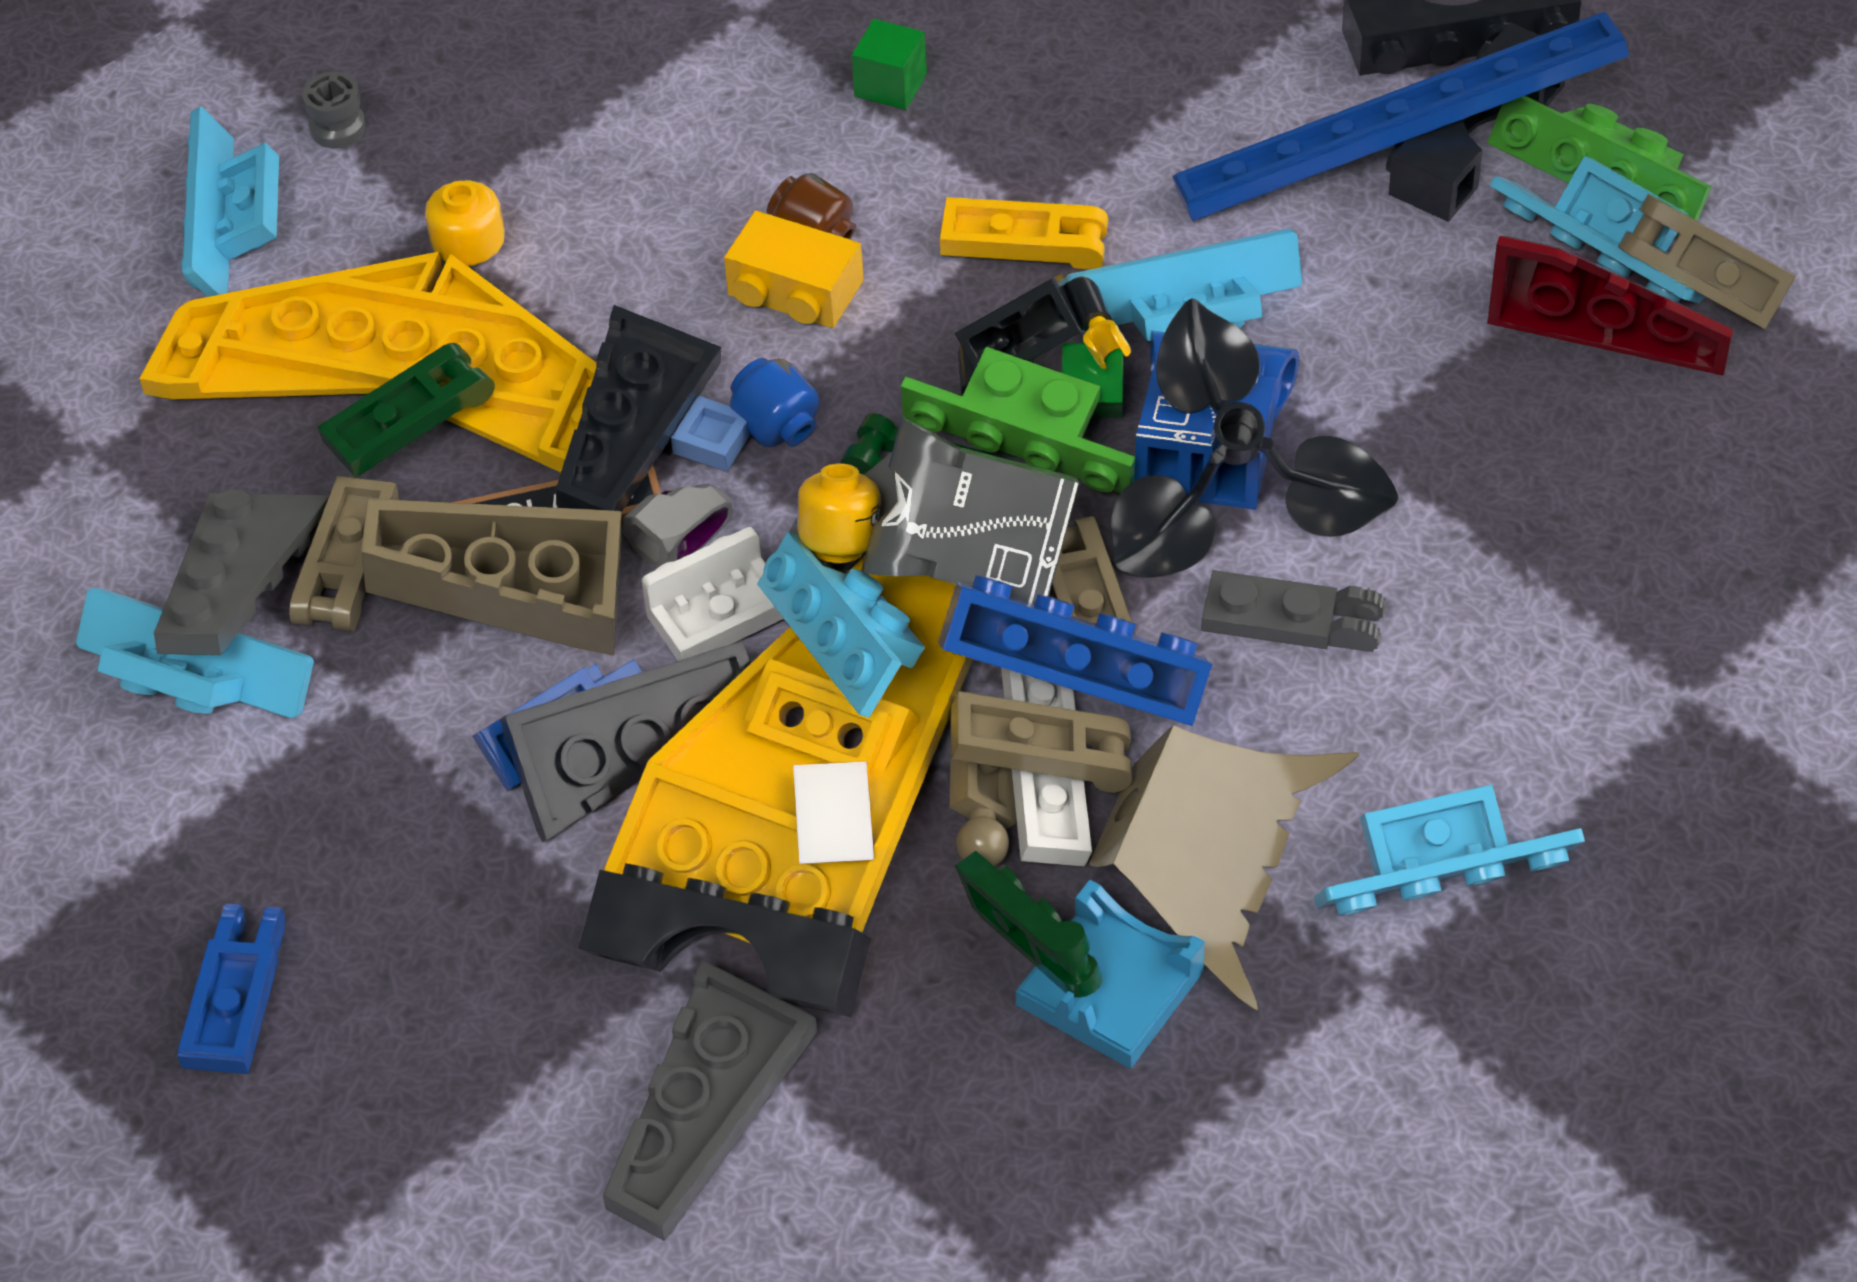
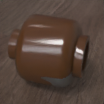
[766,173,856,240]

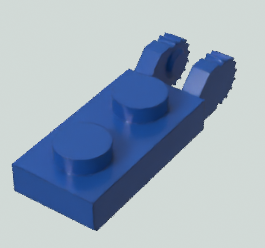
[177,903,286,1074]

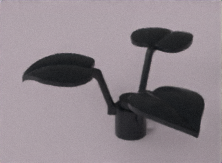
[1111,298,1398,578]

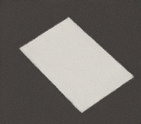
[793,762,874,864]

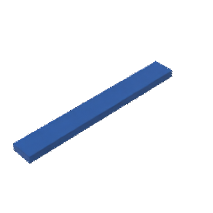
[1172,12,1629,221]

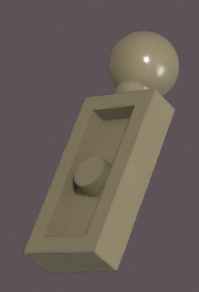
[950,691,1016,867]

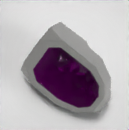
[623,483,732,569]

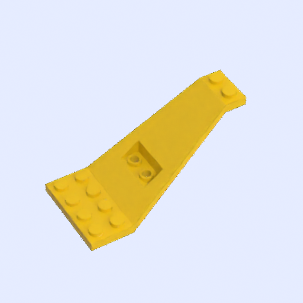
[604,556,973,944]

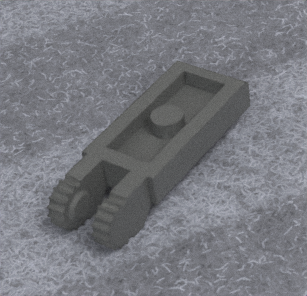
[1201,570,1387,652]

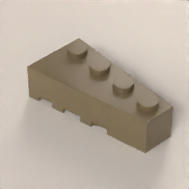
[362,499,621,655]

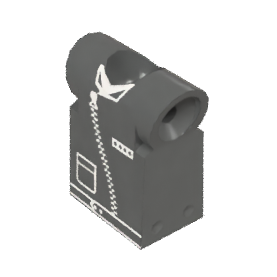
[861,417,1079,604]

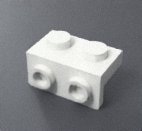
[642,527,784,661]

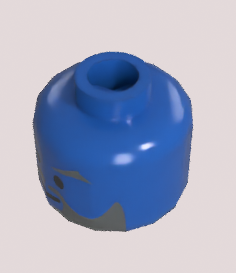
[730,358,820,448]

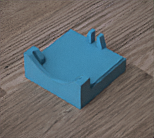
[1015,880,1205,1069]

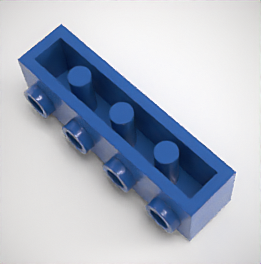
[938,574,1212,726]

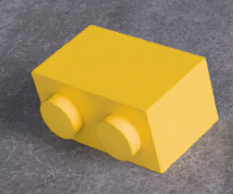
[724,210,864,328]

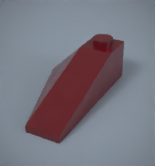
[1487,236,1733,376]

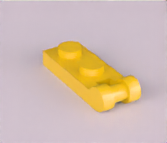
[940,197,1109,269]

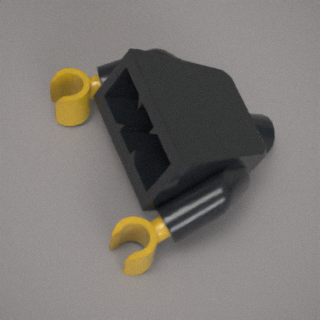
[954,274,1131,395]

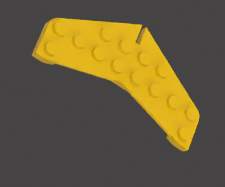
[139,252,596,473]

